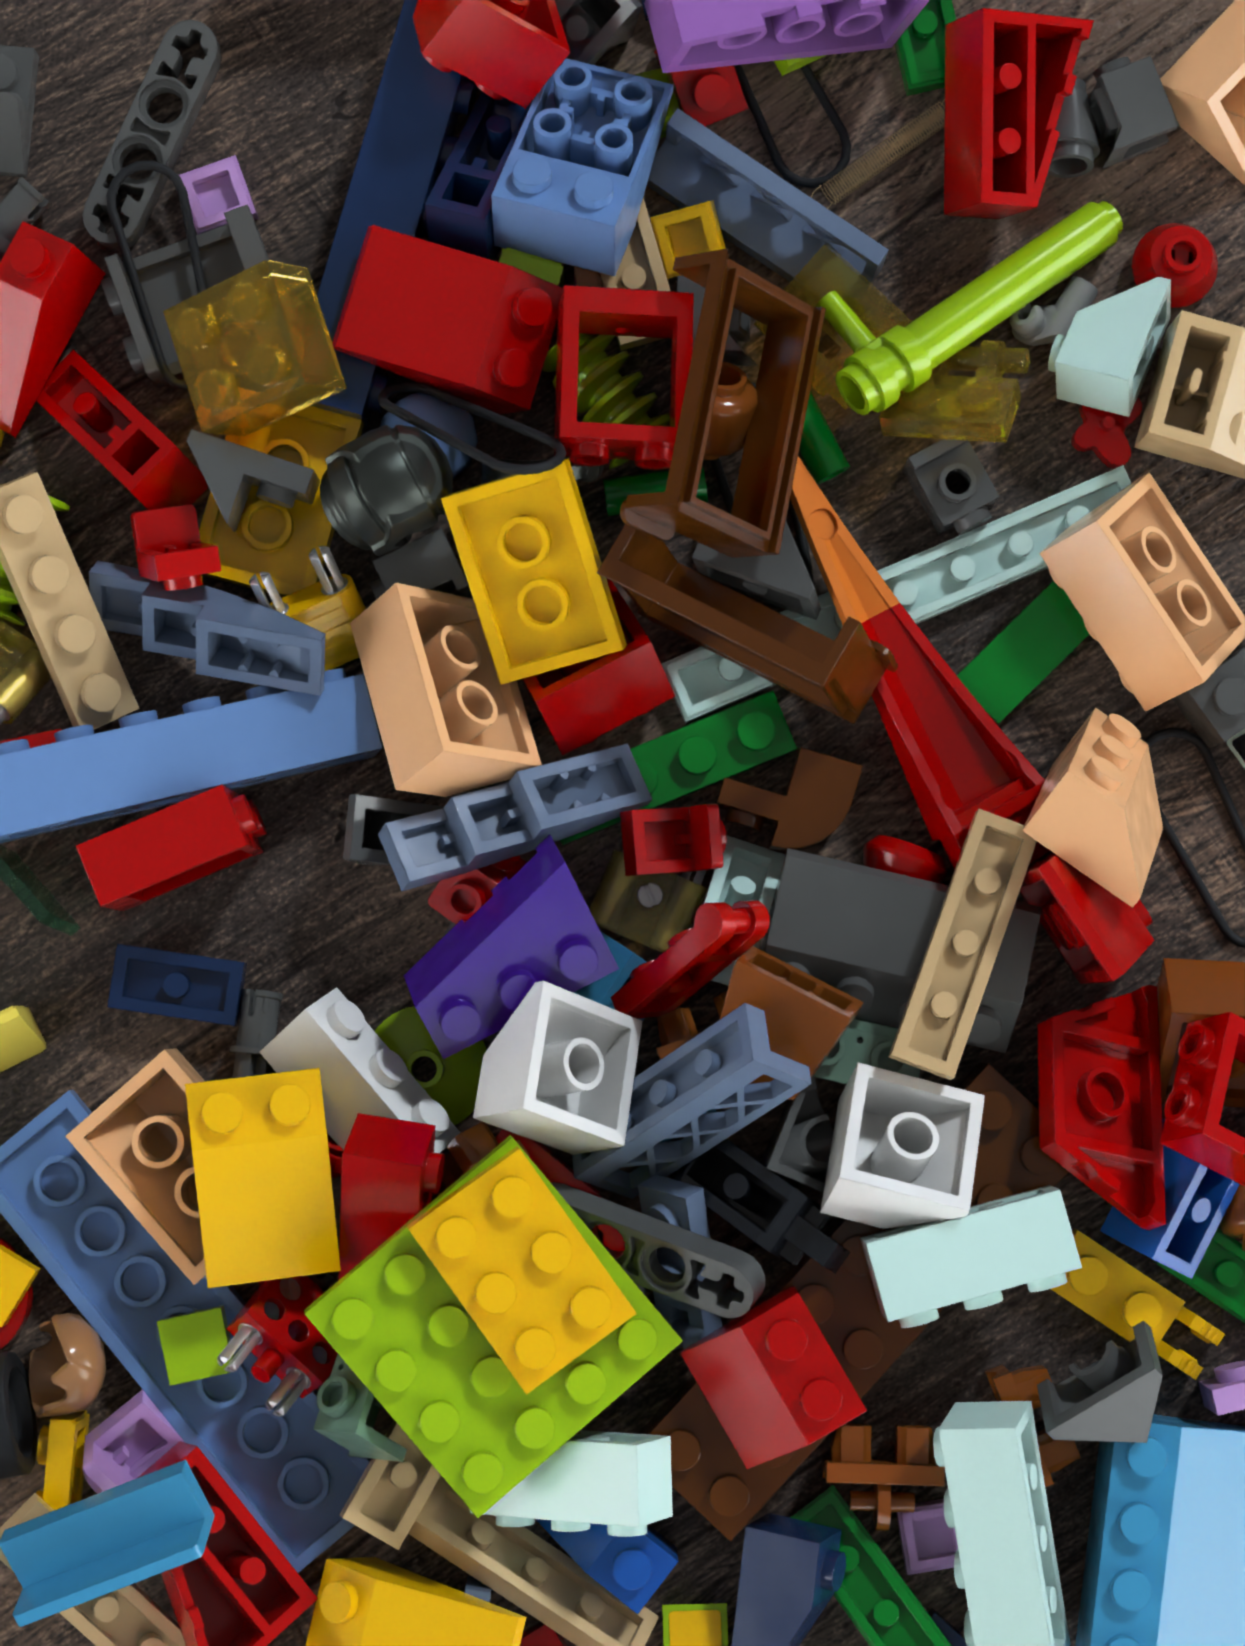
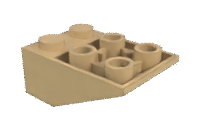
[1134,310,1245,479]

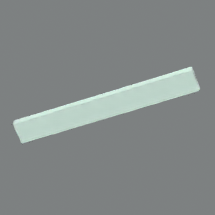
[661,465,1131,724]

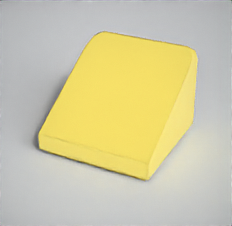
[0,1006,46,1073]

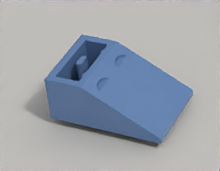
[491,58,673,276]

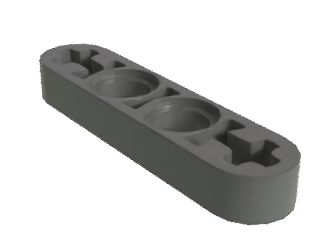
[82,20,222,252]
[550,1182,765,1318]

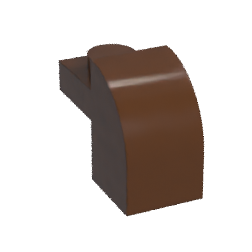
[716,747,863,852]

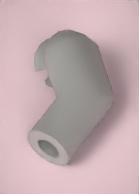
[1010,276,1099,346]

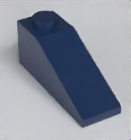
[425,92,533,261]
[732,1513,846,1646]

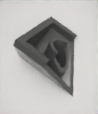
[760,1077,833,1193]
[1037,1321,1163,1443]

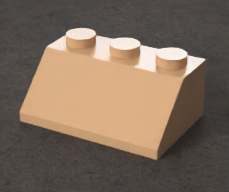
[1160,0,1245,185]
[1039,472,1245,712]
[350,583,542,797]
[1022,707,1163,908]
[65,1048,206,1285]

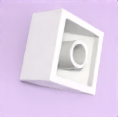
[473,981,642,1155]
[820,1062,985,1229]

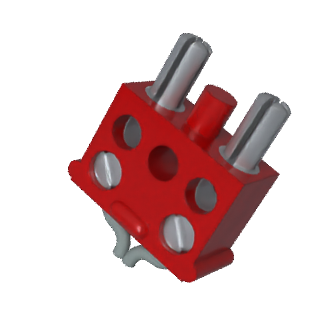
[217,1274,338,1417]

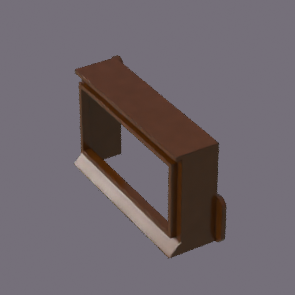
[620,248,826,558]
[597,524,898,724]

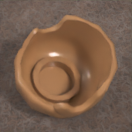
[29,1313,106,1418]

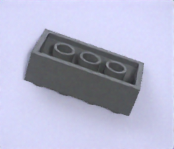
[761,848,1041,1053]

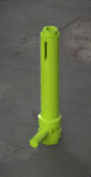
[816,201,1123,415]

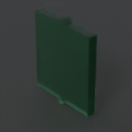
[0,845,81,936]

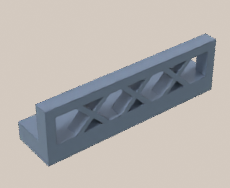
[647,108,889,311]
[572,1003,812,1199]

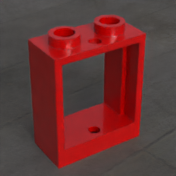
[554,285,694,470]
[76,784,267,911]
[1160,1012,1245,1187]

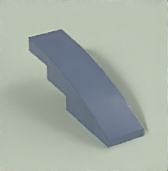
[89,560,325,696]
[378,743,653,892]

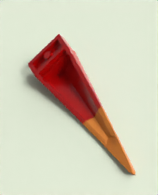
[790,456,1050,869]

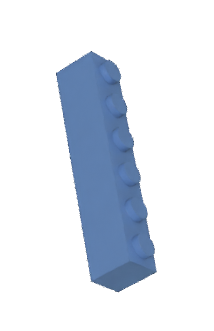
[0,668,382,843]

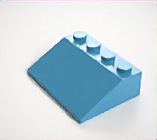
[1075,1414,1245,1646]

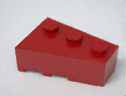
[944,8,1094,220]
[138,1441,318,1646]

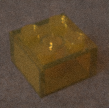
[163,260,347,436]

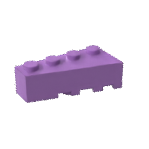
[644,0,930,73]

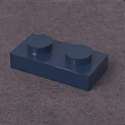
[107,944,247,1026]

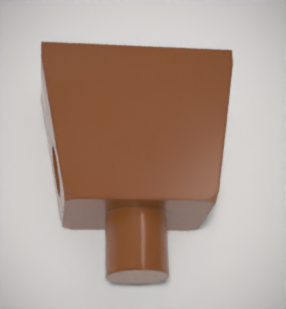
[720,946,864,1101]

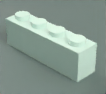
[933,1401,1071,1646]

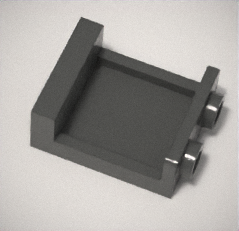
[101,204,298,388]

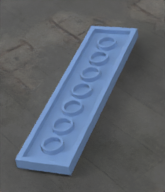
[0,1090,371,1573]

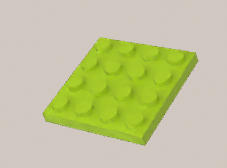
[304,1135,683,1518]

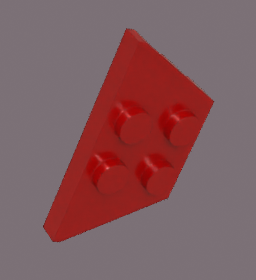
[1037,984,1166,1230]

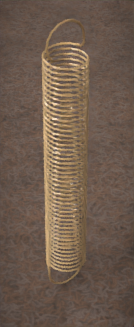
[811,99,945,209]

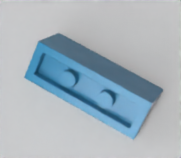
[0,1459,215,1627]

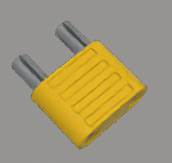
[249,546,366,671]

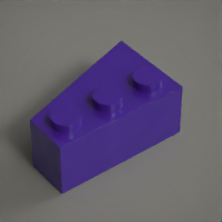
[403,834,619,1059]

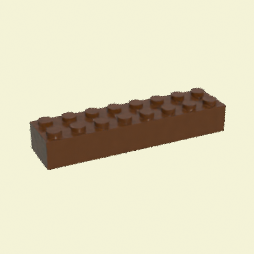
[639,1063,1069,1542]

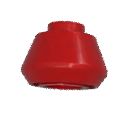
[1132,223,1218,308]
[863,835,947,884]

